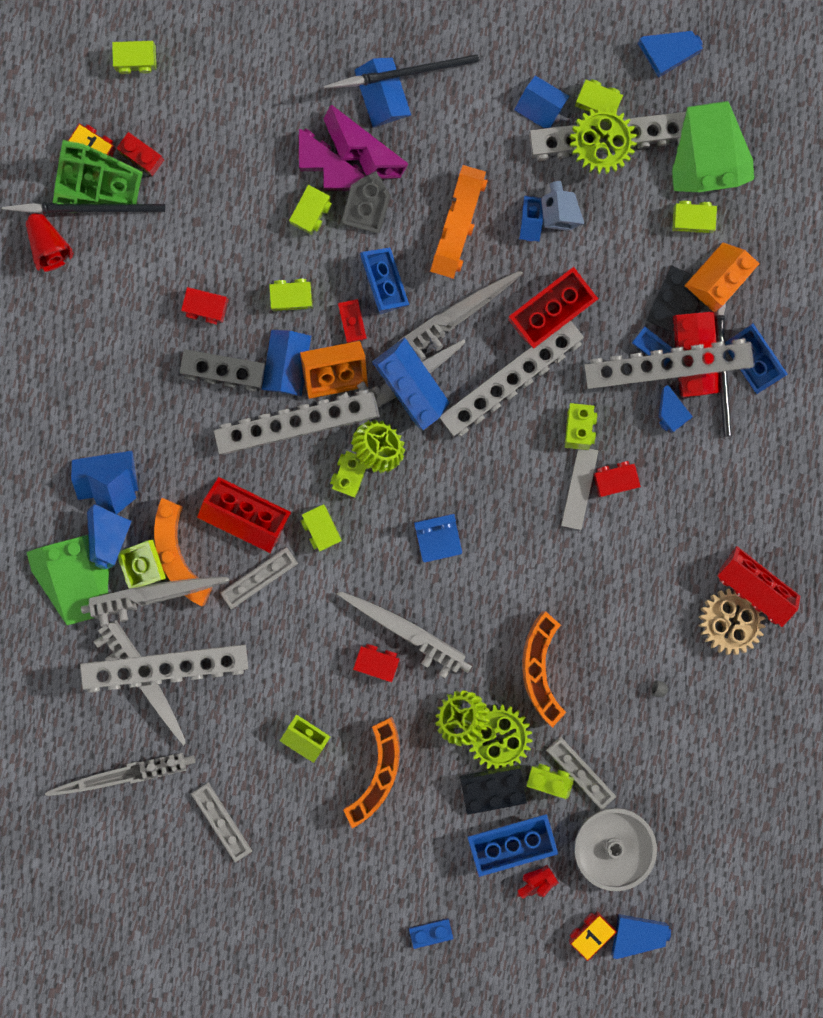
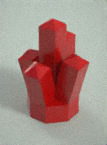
[518,865,559,899]

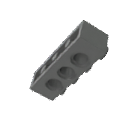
[180,349,266,392]

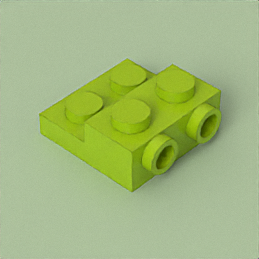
[118,539,166,589]

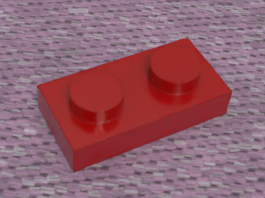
[338,299,367,343]

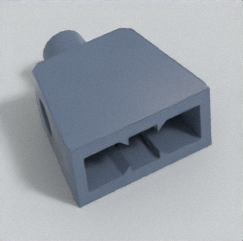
[541,181,584,231]

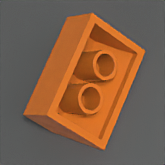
[684,243,760,313]
[300,341,368,399]

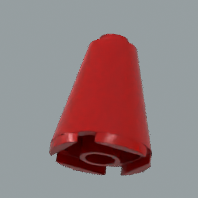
[26,213,74,272]

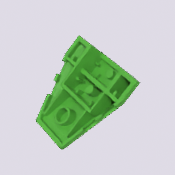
[672,101,754,192]
[53,140,142,213]
[27,535,109,625]

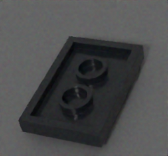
[646,265,700,334]
[460,764,527,815]

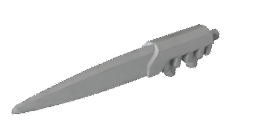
[399,271,523,361]
[335,339,465,418]
[81,577,229,626]
[337,592,472,678]
[93,618,185,746]
[44,753,196,796]

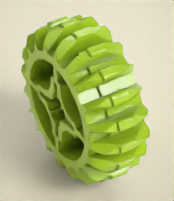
[351,419,405,474]
[435,690,489,746]

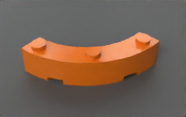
[430,165,488,279]
[154,498,213,606]
[522,611,566,728]
[343,717,400,828]

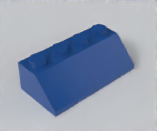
[372,337,450,430]
[467,814,558,877]

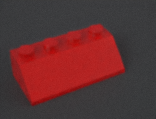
[508,267,598,349]
[673,311,720,397]
[197,477,291,553]
[718,546,801,627]

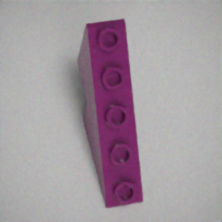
[323,105,408,179]
[299,128,365,191]

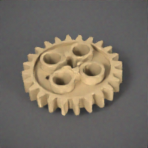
[699,589,765,655]

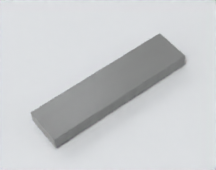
[561,449,598,530]
[220,547,298,610]
[546,736,617,810]
[191,782,252,862]

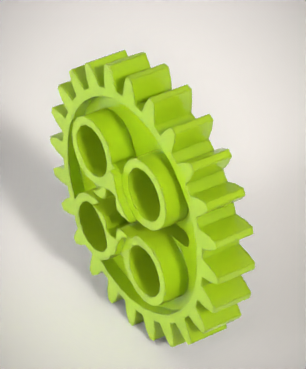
[570,107,637,174]
[469,704,533,769]

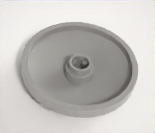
[574,808,657,891]

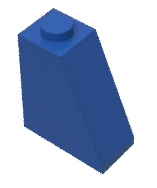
[638,31,703,78]
[87,504,131,569]
[611,914,671,959]

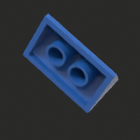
[354,58,411,128]
[360,248,409,315]
[725,324,788,394]
[262,330,311,396]
[71,451,138,500]

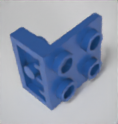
[414,514,462,562]

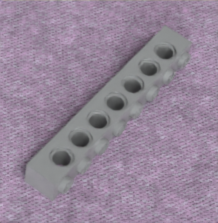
[529,112,686,161]
[439,321,584,438]
[585,339,754,389]
[214,390,380,455]
[80,644,248,692]

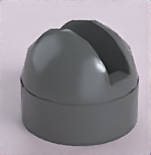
[651,680,668,697]

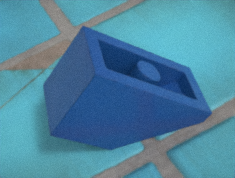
[519,196,543,242]
[659,385,693,433]

